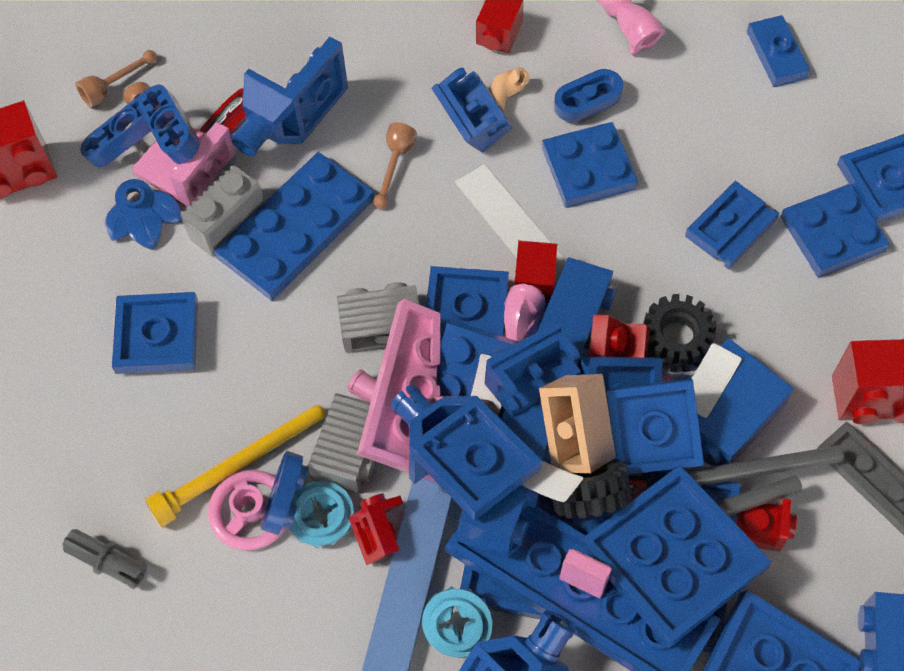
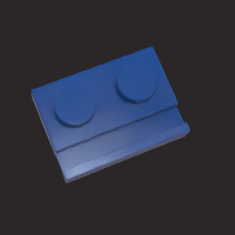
[685,180,779,269]

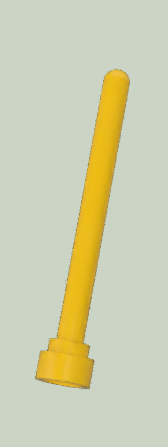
[144,405,326,528]

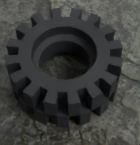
[643,294,717,372]
[552,459,632,518]

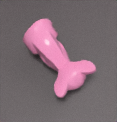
[596,0,665,55]
[504,284,547,342]

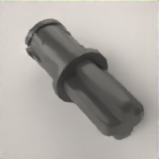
[62,529,148,589]

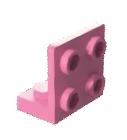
[132,122,236,206]

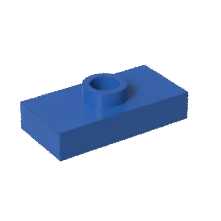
[747,15,810,87]

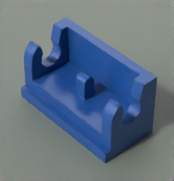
[431,67,513,153]
[484,322,581,417]

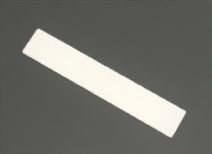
[455,164,614,318]

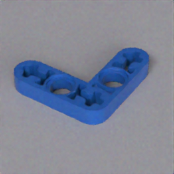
[80,84,200,168]

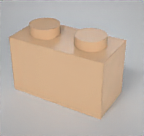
[539,374,616,473]

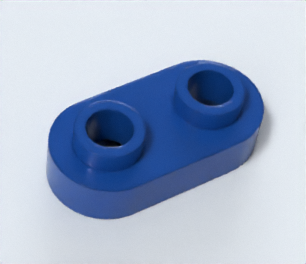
[554,69,623,122]
[261,450,308,535]

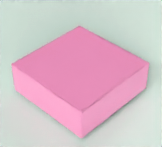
[559,549,612,599]

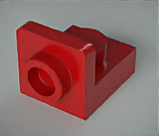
[589,315,650,357]
[348,493,403,565]
[736,498,797,552]

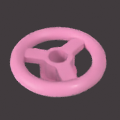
[208,470,285,551]

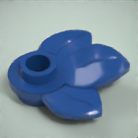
[105,179,182,250]

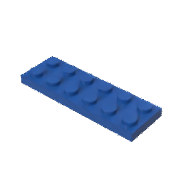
[445,505,721,671]

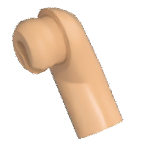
[490,67,529,112]

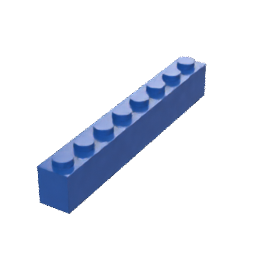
[458,257,617,559]

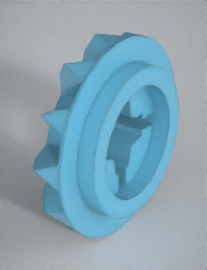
[290,481,354,549]
[422,586,493,657]

